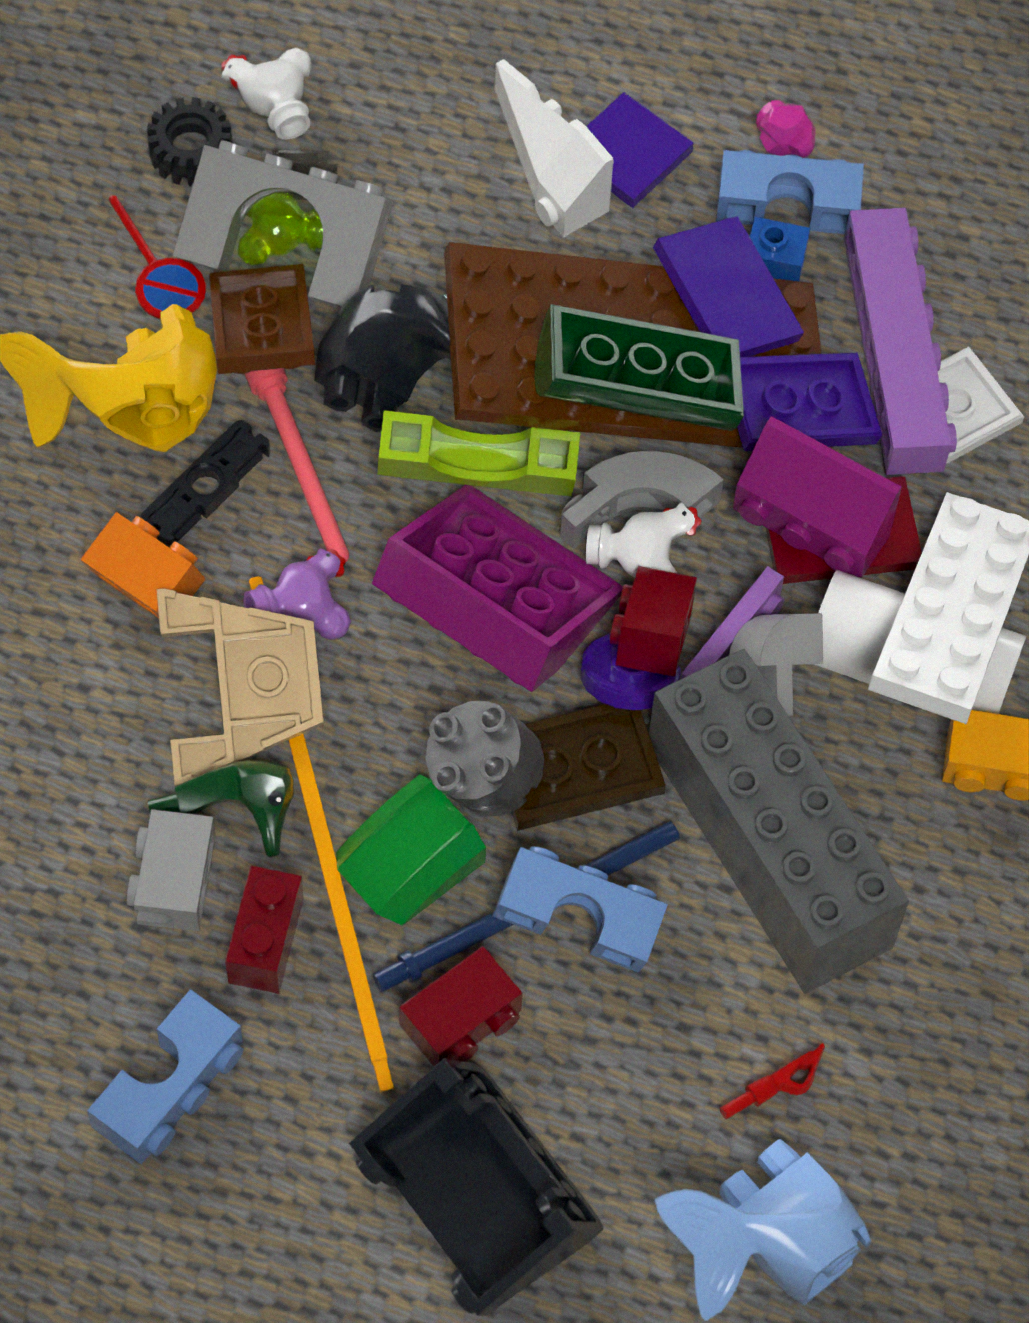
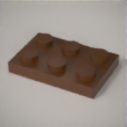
[209,264,315,374]

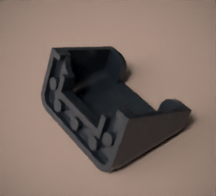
[349,1058,603,1316]

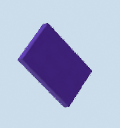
[653,216,804,357]
[737,353,883,451]

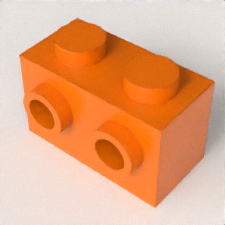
[80,512,206,619]

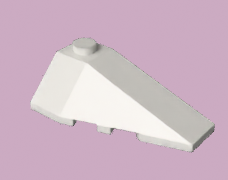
[495,60,614,237]

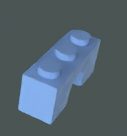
[716,150,864,234]
[492,846,668,972]
[87,989,243,1164]

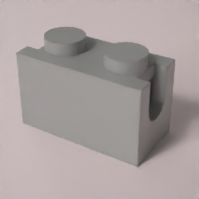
[127,810,216,931]

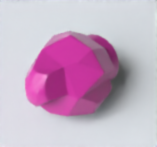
[756,100,816,158]

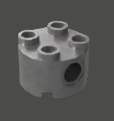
[425,701,544,816]

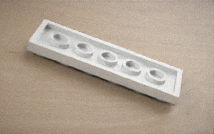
[868,492,1029,724]

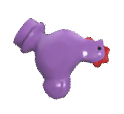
[243,548,351,640]

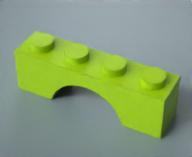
[377,410,581,497]

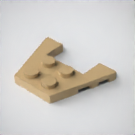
[157,588,324,787]

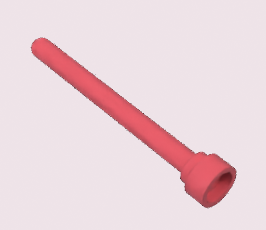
[245,368,349,563]

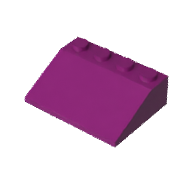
[371,485,623,692]

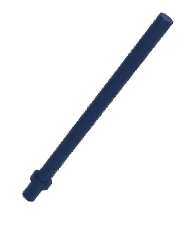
[372,821,680,993]

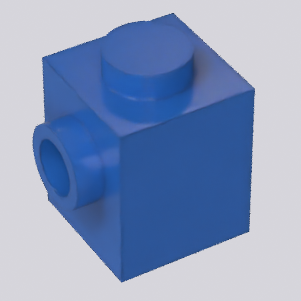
[749,217,810,282]

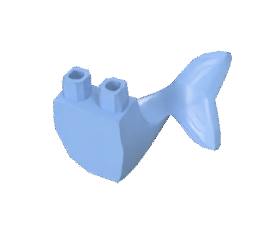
[654,1139,871,1321]

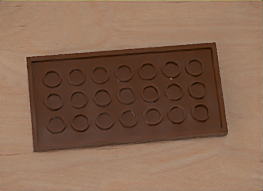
[444,242,832,449]

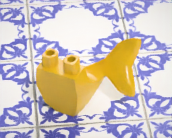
[0,304,217,452]

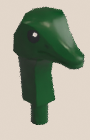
[148,761,294,858]

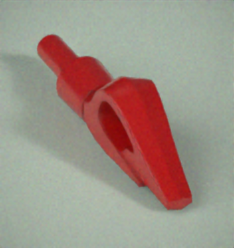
[720,1043,825,1119]

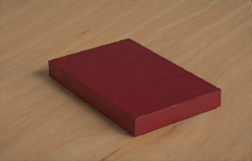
[765,476,922,584]

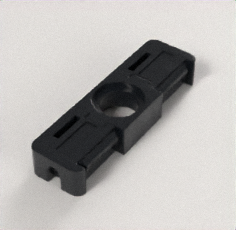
[140,420,270,547]

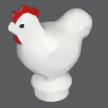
[221,48,312,140]
[586,502,702,578]

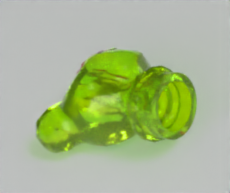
[238,192,323,265]

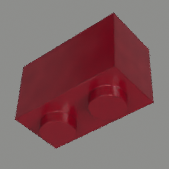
[610,566,697,677]
[225,866,304,994]
[399,946,523,1067]

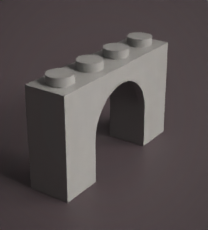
[173,140,394,306]

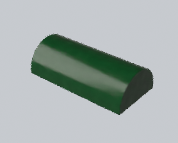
[535,304,744,431]

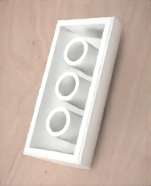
[814,570,1026,714]

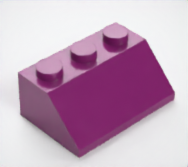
[733,416,902,578]

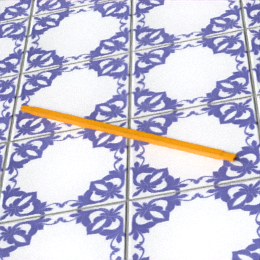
[249,576,394,1093]

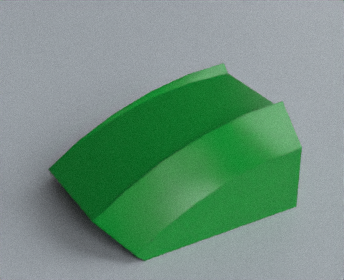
[336,775,486,926]

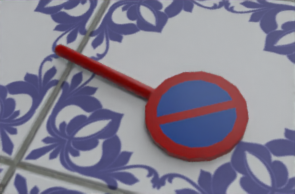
[109,195,206,319]

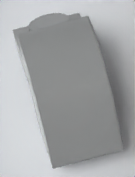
[729,613,823,716]

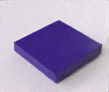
[586,92,694,208]

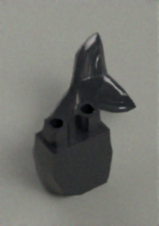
[314,284,521,432]

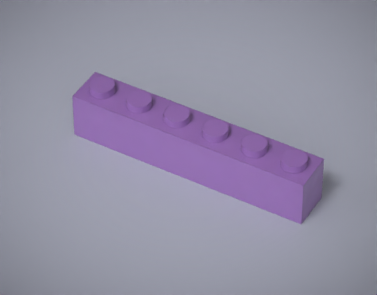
[844,208,957,475]

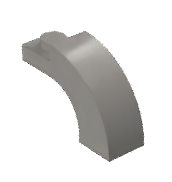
[560,451,724,549]

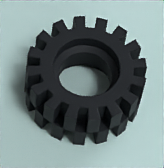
[147,97,232,186]

